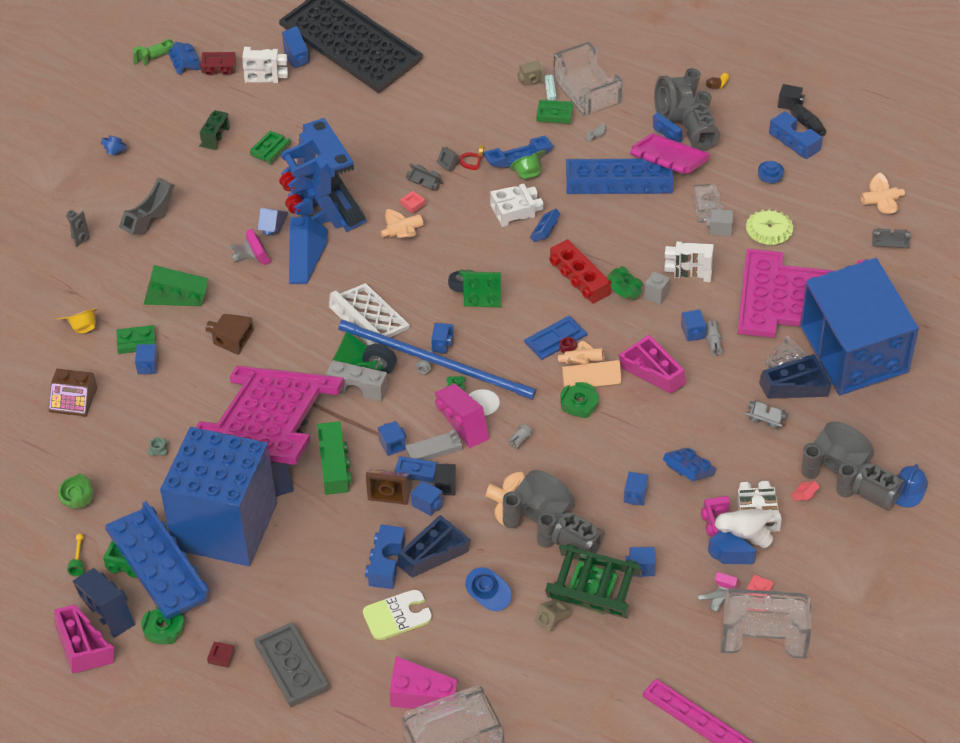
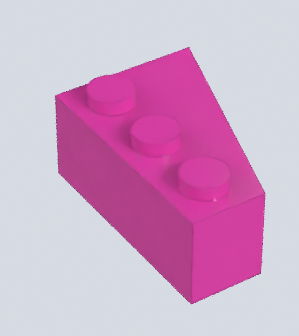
[619,334,686,393]
[435,383,490,448]
[54,605,114,674]
[389,656,458,713]

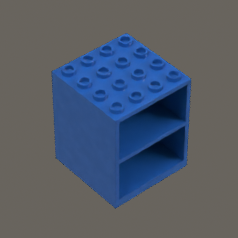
[800,258,919,396]
[160,427,277,567]

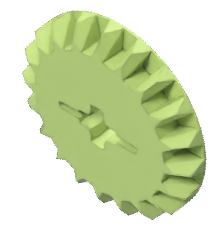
[746,209,794,245]

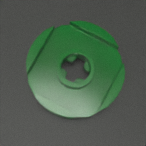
[608,266,643,301]
[560,382,599,418]
[141,606,184,644]

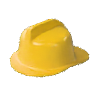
[56,308,98,334]

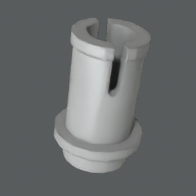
[416,350,434,374]
[508,424,532,449]

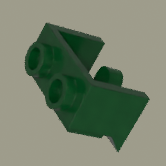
[199,110,230,150]

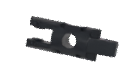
[790,104,826,136]

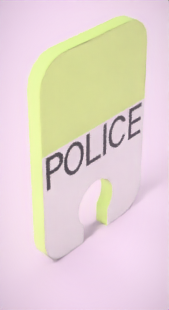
[363,590,432,640]

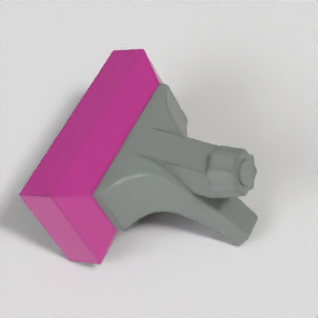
[230,228,271,265]
[697,572,741,612]

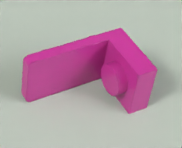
[701,496,730,538]

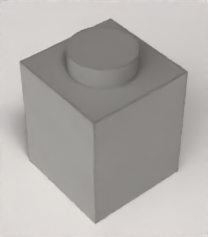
[706,209,733,236]
[644,272,670,305]

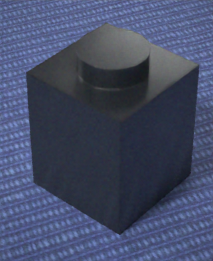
[778,84,805,110]
[435,464,456,496]

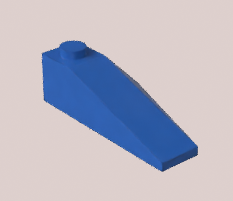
[289,217,328,284]

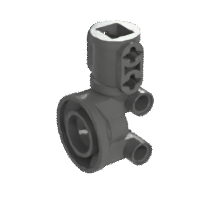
[654,68,720,151]
[801,422,905,511]
[502,470,605,554]

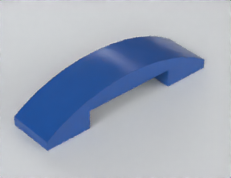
[483,135,553,167]

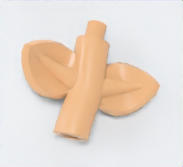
[860,172,905,214]
[380,209,424,238]
[558,341,605,365]
[485,472,525,526]

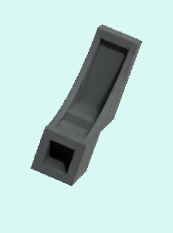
[119,178,175,234]

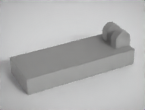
[405,430,462,461]

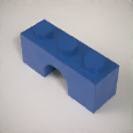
[769,111,823,160]
[365,525,406,589]

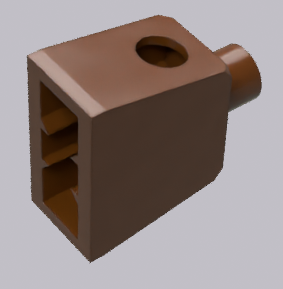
[206,314,254,355]

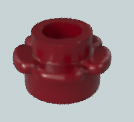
[559,337,578,353]

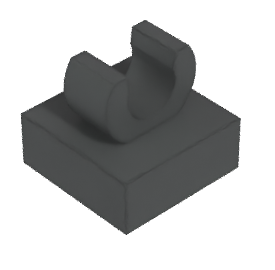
[437,147,460,171]

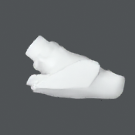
[715,509,776,548]

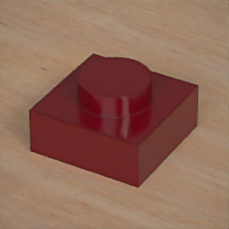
[207,641,235,668]

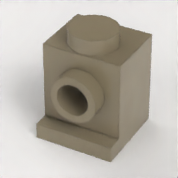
[518,60,545,86]

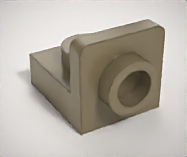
[535,599,572,632]

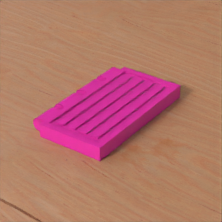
[630,133,709,174]

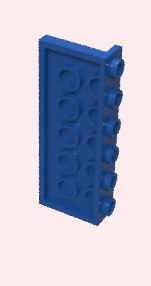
[566,158,673,194]
[105,501,209,620]

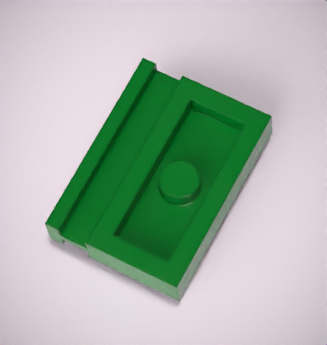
[536,100,573,124]
[250,130,291,164]
[116,325,156,354]

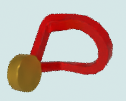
[459,145,485,170]

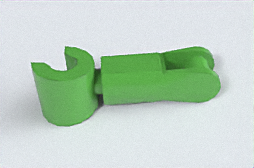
[133,39,174,65]

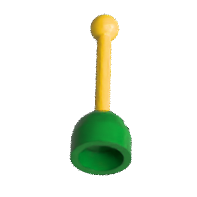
[67,533,84,576]

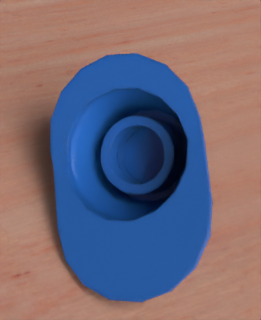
[896,464,928,508]
[465,567,512,611]

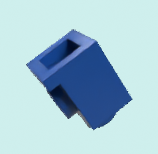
[431,323,454,353]

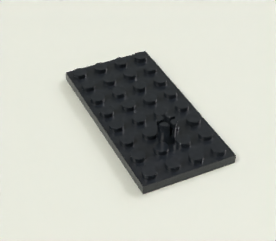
[279,0,423,93]

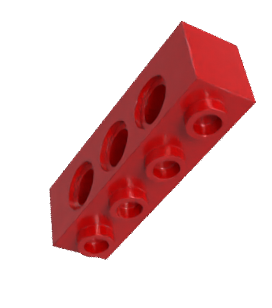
[549,239,611,304]

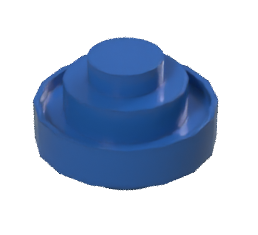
[101,135,127,155]
[758,161,784,183]

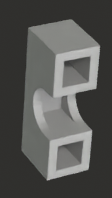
[326,360,388,402]

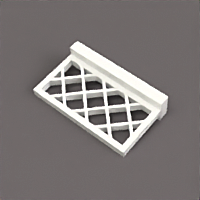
[329,283,410,346]

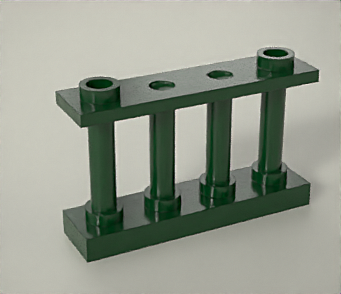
[545,544,642,619]

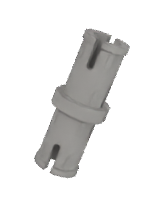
[706,320,723,356]

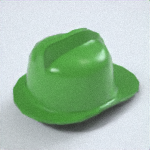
[510,150,546,179]

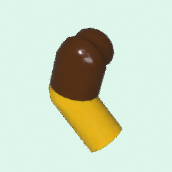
[706,73,729,89]

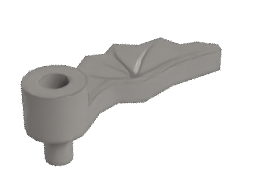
[585,123,606,142]

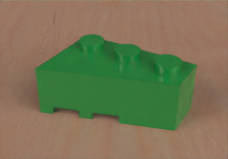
[143,265,208,306]
[317,421,352,495]

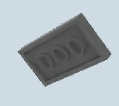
[254,622,329,707]

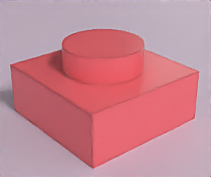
[400,191,426,213]
[791,481,819,501]
[746,574,774,602]

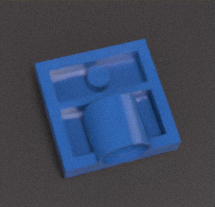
[662,448,717,482]

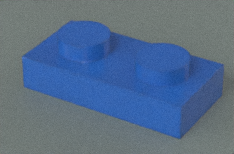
[653,112,682,143]
[530,209,561,242]
[394,456,438,483]

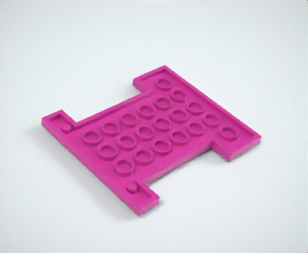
[737,249,864,338]
[195,366,345,465]

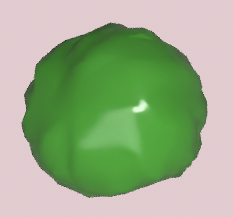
[58,473,94,509]

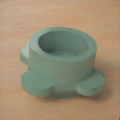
[148,437,168,456]

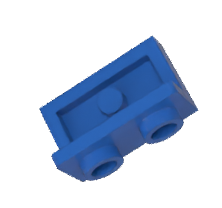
[169,42,201,75]

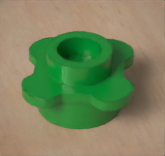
[446,376,465,391]

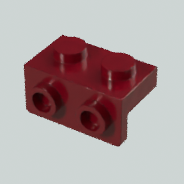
[200,52,236,75]

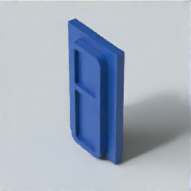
[524,315,587,360]

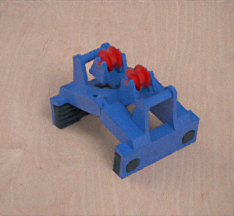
[279,118,367,232]

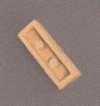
[562,360,621,387]

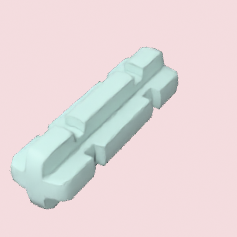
[545,74,557,101]

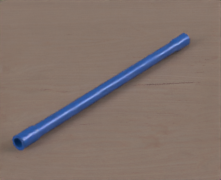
[338,319,536,400]

